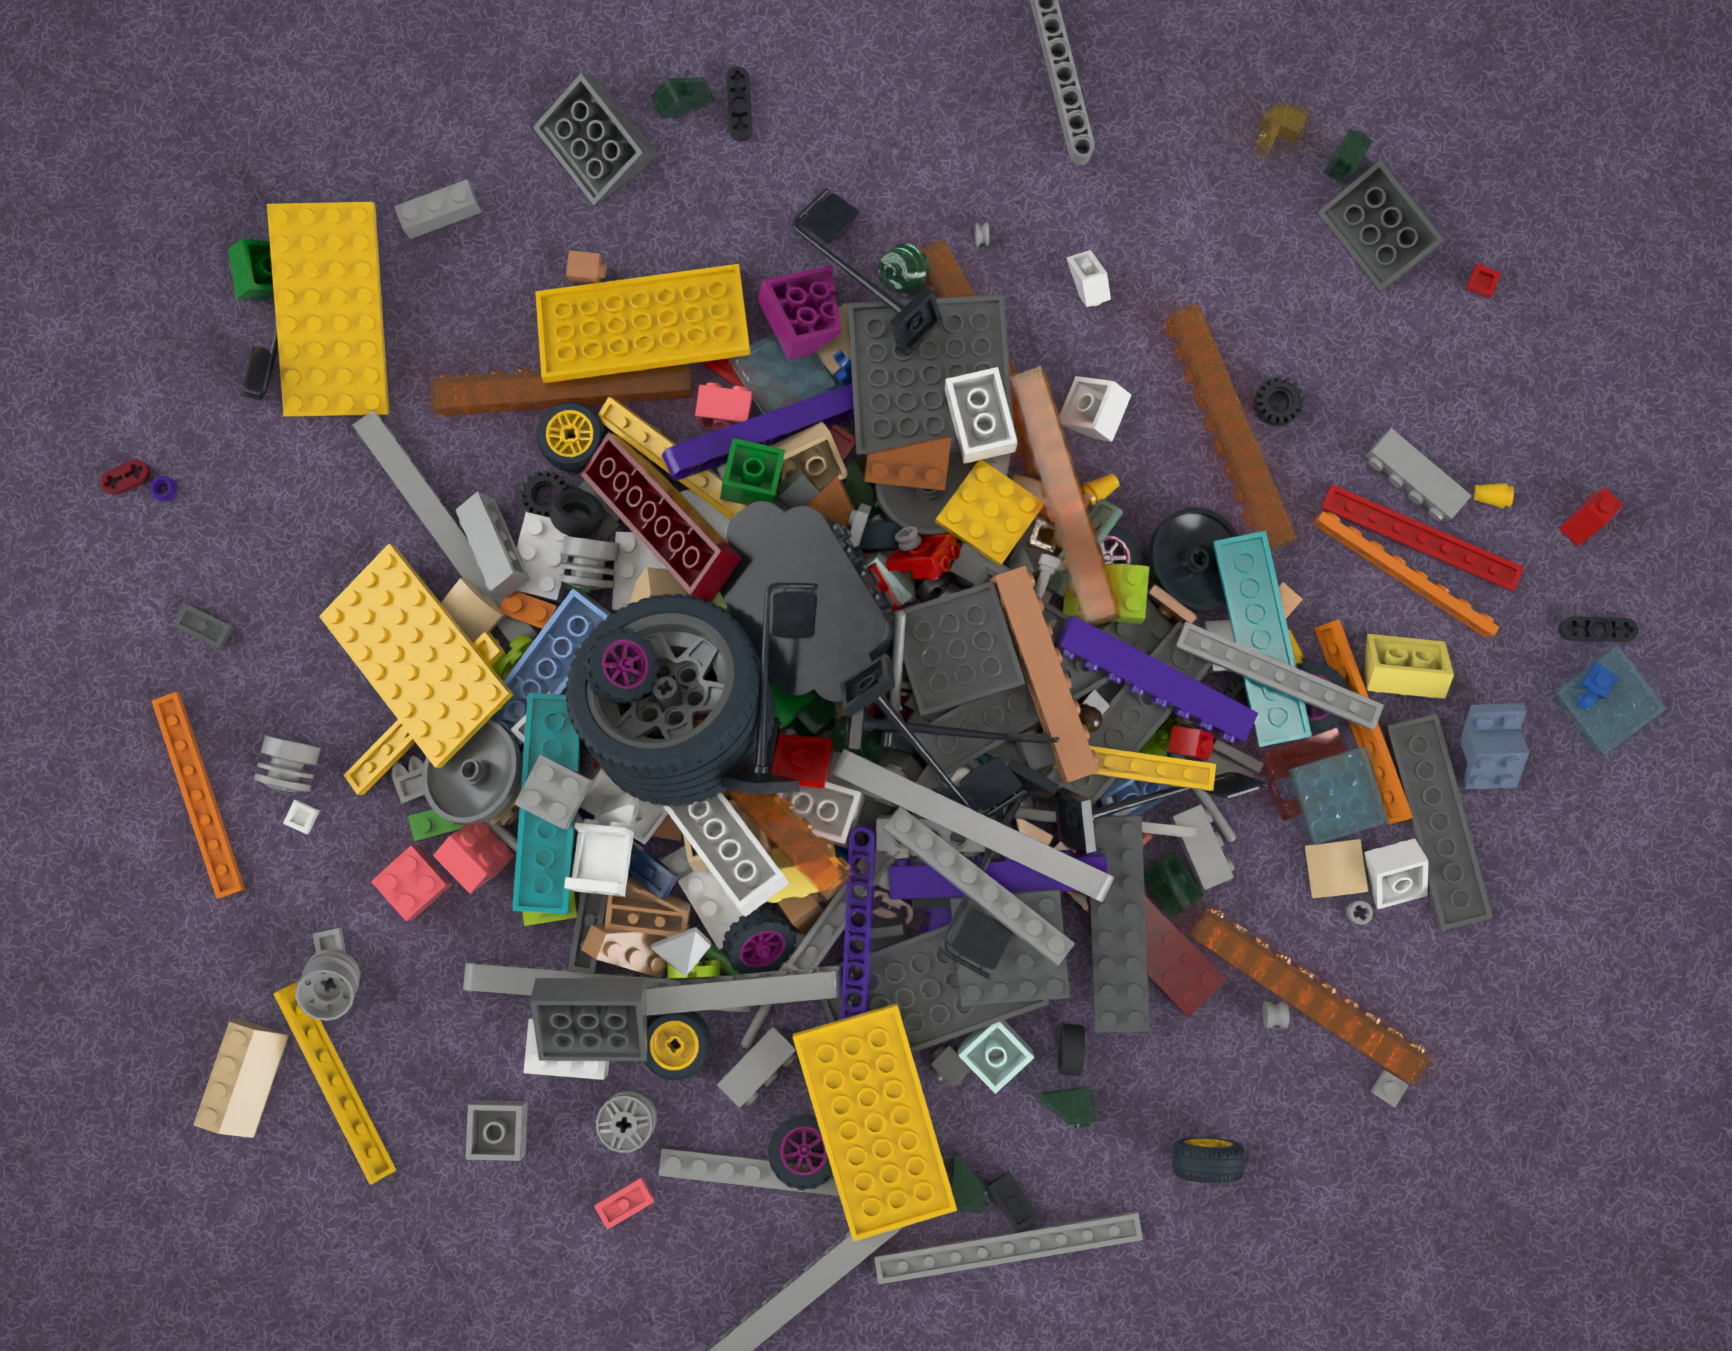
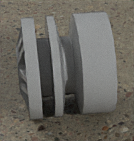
[558,536,619,590]
[254,735,321,792]
[296,949,361,1021]
[596,1089,657,1153]

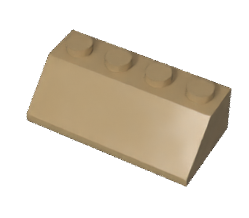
[193,1019,289,1138]

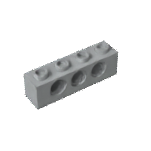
[876,815,985,856]

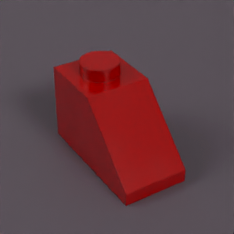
[1559,487,1624,547]
[1168,726,1214,761]

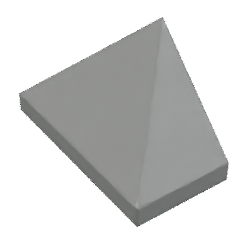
[651,927,711,976]

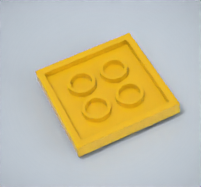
[935,460,1045,567]

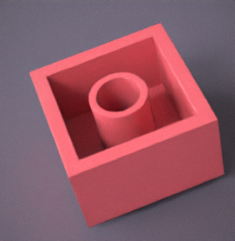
[695,383,754,430]
[433,822,515,894]
[371,845,452,921]

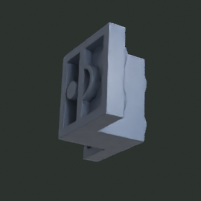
[1460,703,1529,789]

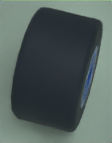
[859,522,902,552]

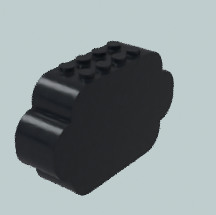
[719,501,895,702]

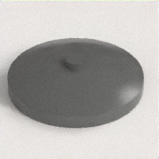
[875,451,976,537]
[422,719,522,825]

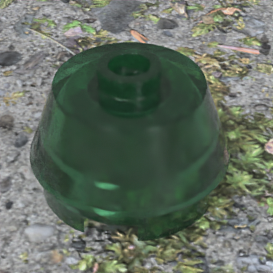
[878,243,930,296]

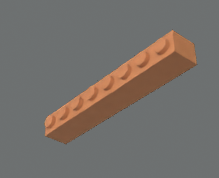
[990,566,1099,783]

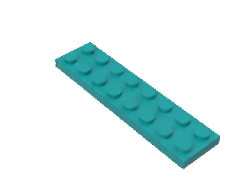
[1213,531,1312,747]
[512,693,581,914]

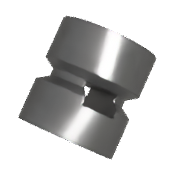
[915,573,962,602]

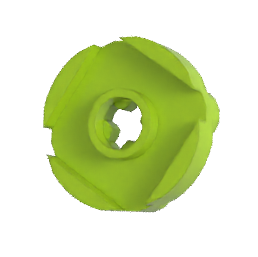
[493,634,534,681]
[667,960,721,979]

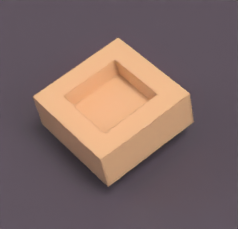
[1278,582,1303,618]

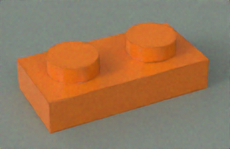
[500,591,558,629]

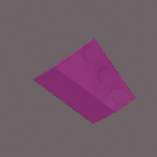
[757,265,841,360]

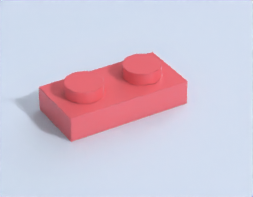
[594,1177,655,1230]

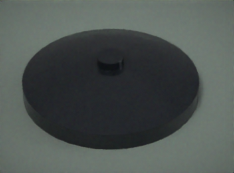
[1148,507,1239,612]

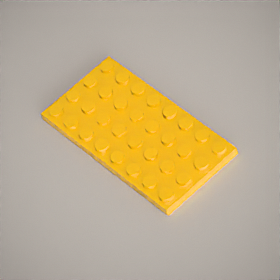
[267,202,389,416]
[535,264,751,383]
[319,544,514,768]
[792,1003,957,1242]

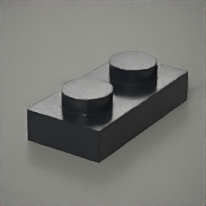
[987,1170,1039,1233]

